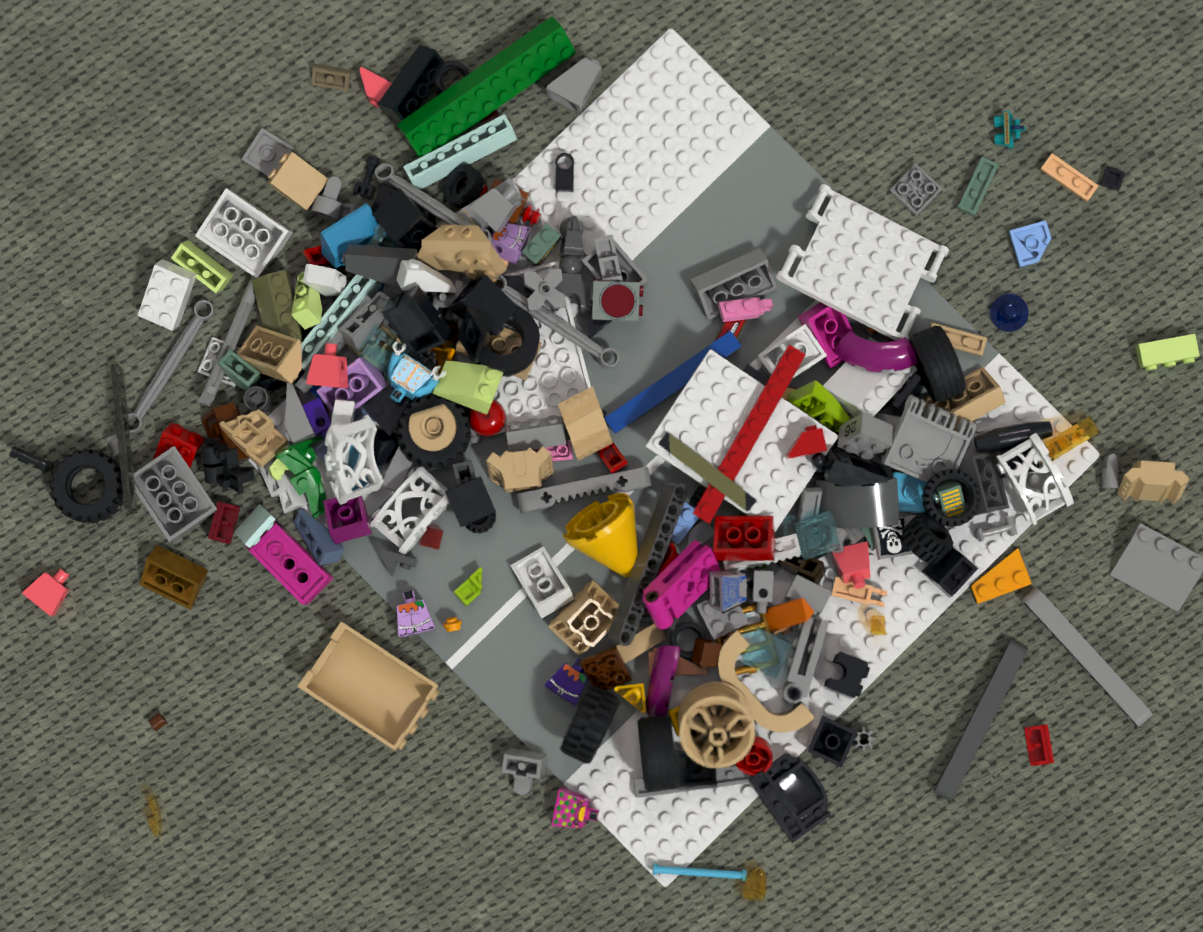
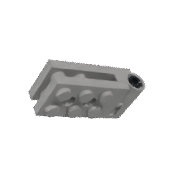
[782,617,829,704]

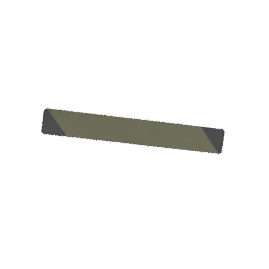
[659,432,757,512]

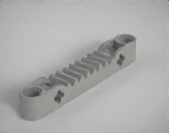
[516,467,652,514]

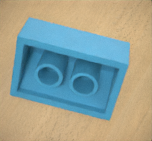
[320,203,381,269]

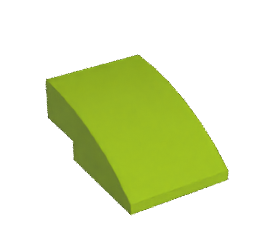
[788,380,850,432]

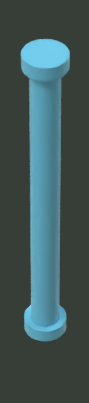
[652,863,747,881]

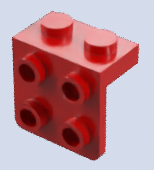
[153,423,205,469]

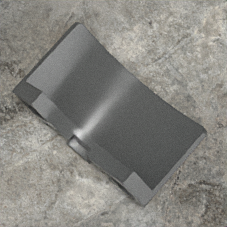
[816,476,899,528]

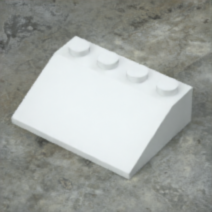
[195,188,293,278]
[823,337,918,418]

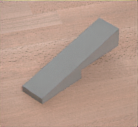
[381,446,413,492]

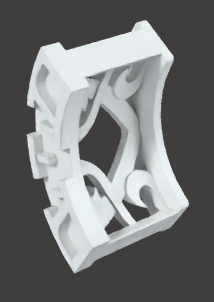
[324,415,384,505]
[996,433,1074,525]
[371,467,450,555]

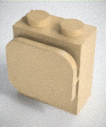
[267,152,328,210]

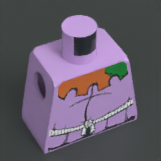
[485,223,530,265]
[397,590,436,638]

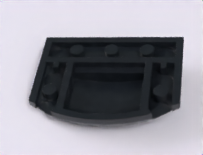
[748,752,830,843]

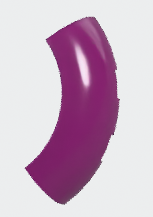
[836,331,917,372]
[645,645,681,717]

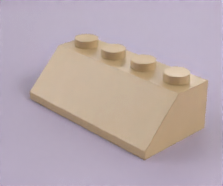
[236,325,302,384]
[922,367,1006,431]

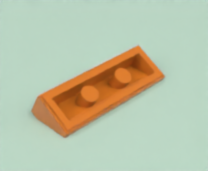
[765,597,814,631]

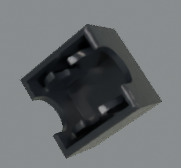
[823,652,870,699]

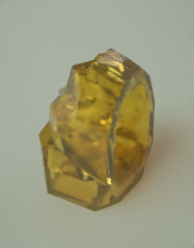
[742,868,767,901]

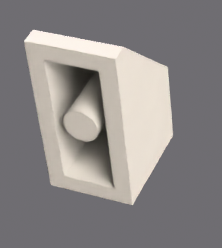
[303,264,347,297]

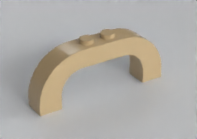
[718,629,815,733]

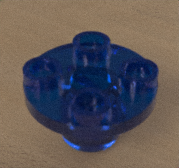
[990,294,1029,332]

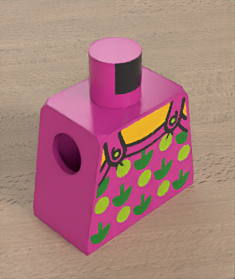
[551,787,599,828]

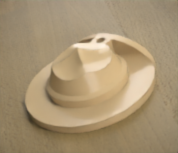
[409,404,456,451]

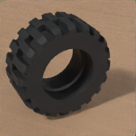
[397,394,471,470]
[49,449,127,524]
[560,686,620,764]

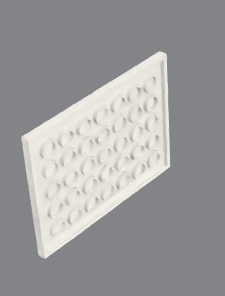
[456,261,591,435]
[645,349,838,532]

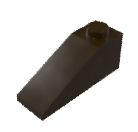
[775,552,826,585]

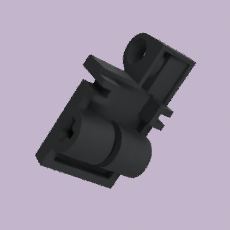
[201,437,255,494]

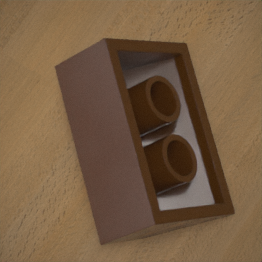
[201,402,250,464]

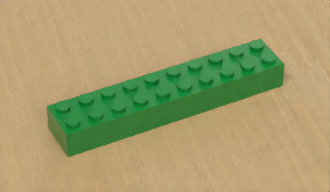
[397,16,576,158]

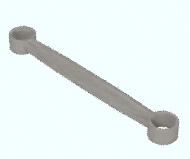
[375,163,493,244]
[494,274,619,369]
[122,300,215,433]

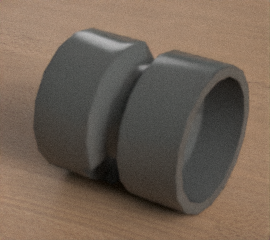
[244,386,271,413]

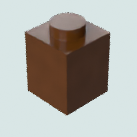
[691,638,722,669]

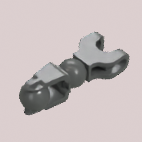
[550,216,591,313]

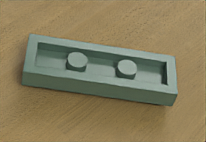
[957,157,999,216]

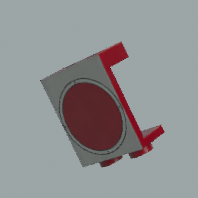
[592,279,644,321]

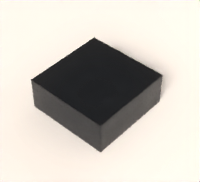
[1101,166,1125,191]

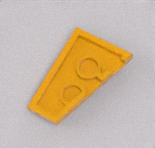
[970,548,1032,604]

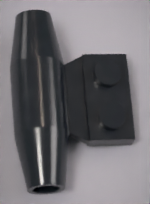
[974,421,1053,478]

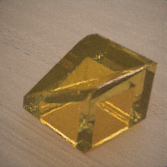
[870,615,887,636]

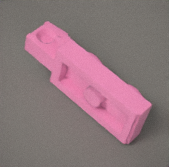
[718,297,773,322]

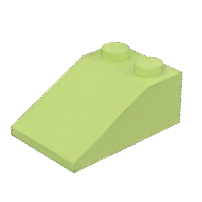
[433,361,503,415]

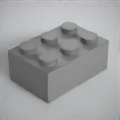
[582,240,648,286]

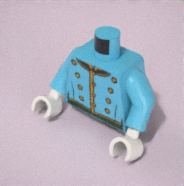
[388,341,446,403]

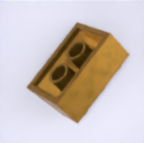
[139,545,208,610]

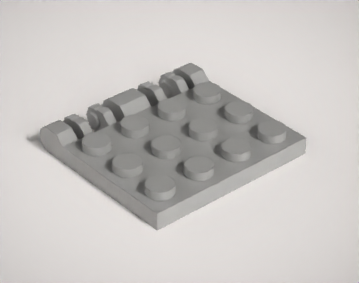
[881,395,976,482]

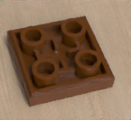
[581,646,632,691]

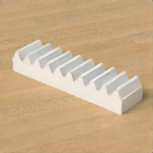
[723,534,802,572]

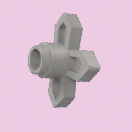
[522,269,566,312]

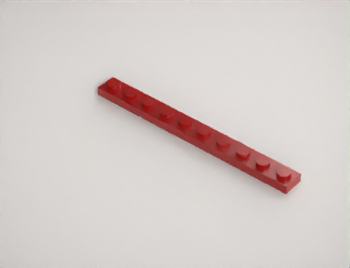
[692,345,806,524]

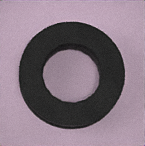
[468,306,540,376]

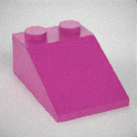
[798,302,854,369]

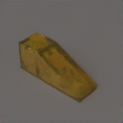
[1044,416,1100,461]

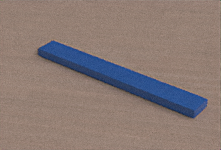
[605,331,742,434]

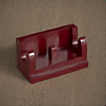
[208,501,240,545]

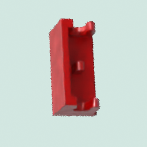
[1024,724,1054,766]

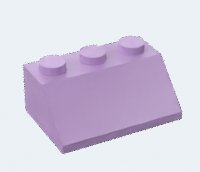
[316,357,389,413]

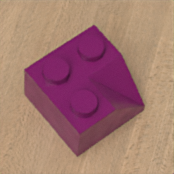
[323,496,372,544]

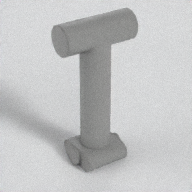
[975,516,1018,542]

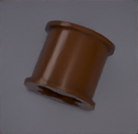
[148,711,168,732]

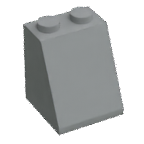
[546,58,602,114]

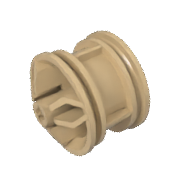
[678,682,755,768]

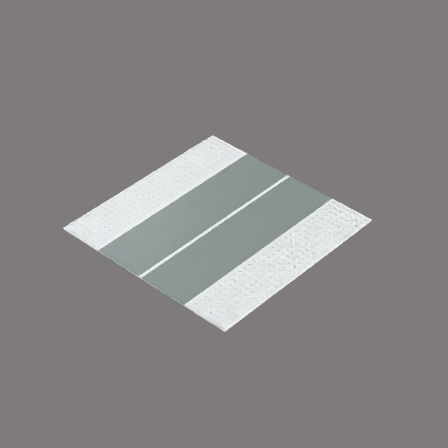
[248,29,1100,887]

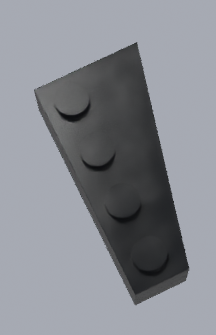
[377,45,444,127]

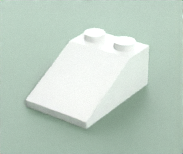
[756,324,827,381]
[510,546,575,619]

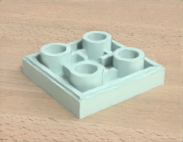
[234,504,275,548]

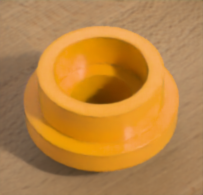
[443,617,462,632]

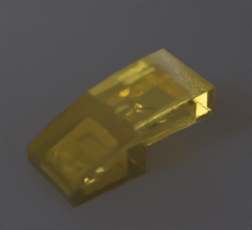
[146,795,162,837]

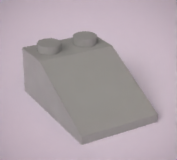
[284,382,318,444]

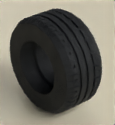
[909,325,966,402]
[637,715,678,792]

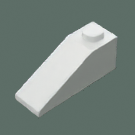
[396,259,457,293]

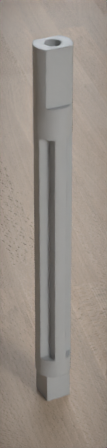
[199,275,262,407]

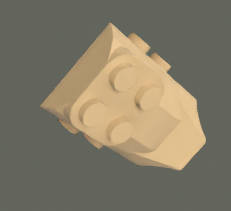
[417,225,507,280]

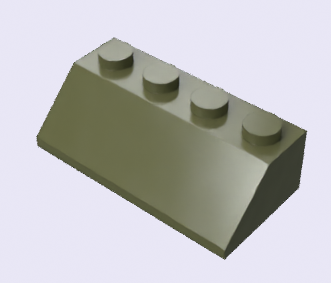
[252,270,305,343]

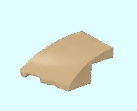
[219,410,289,468]

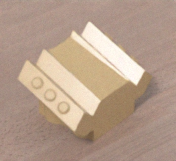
[558,386,613,461]
[486,446,554,493]
[1117,461,1190,504]
[548,580,619,655]

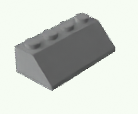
[691,248,778,320]

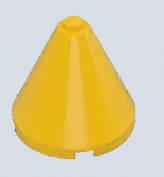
[563,493,638,578]

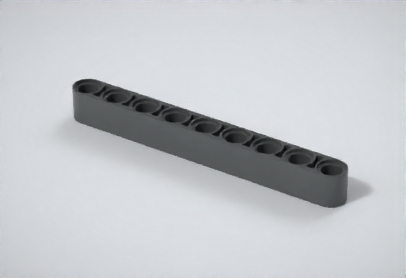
[608,482,688,646]
[933,639,1028,801]

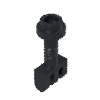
[353,155,381,199]

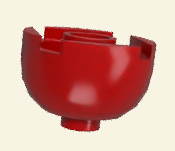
[468,399,506,437]
[736,735,773,775]

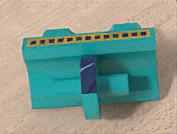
[994,111,1025,148]

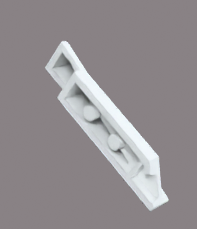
[259,456,309,514]

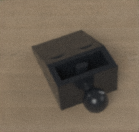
[811,447,889,487]

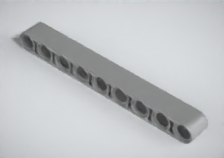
[1021,587,1153,728]

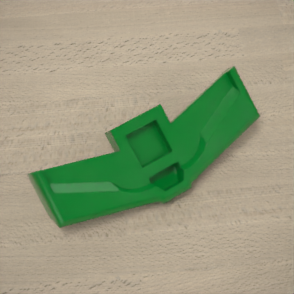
[274,445,327,519]

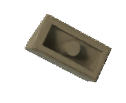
[311,64,352,91]

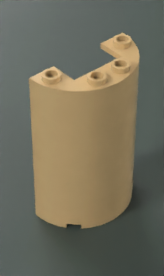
[297,622,440,751]

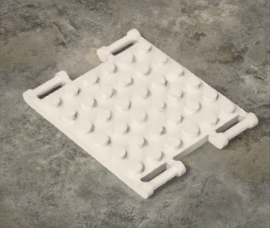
[776,184,949,341]

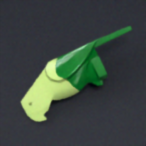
[268,437,323,481]

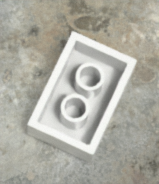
[137,259,197,331]

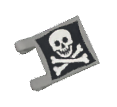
[872,514,917,560]

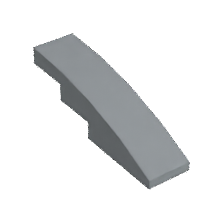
[594,235,623,281]

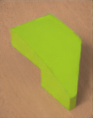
[453,567,483,607]

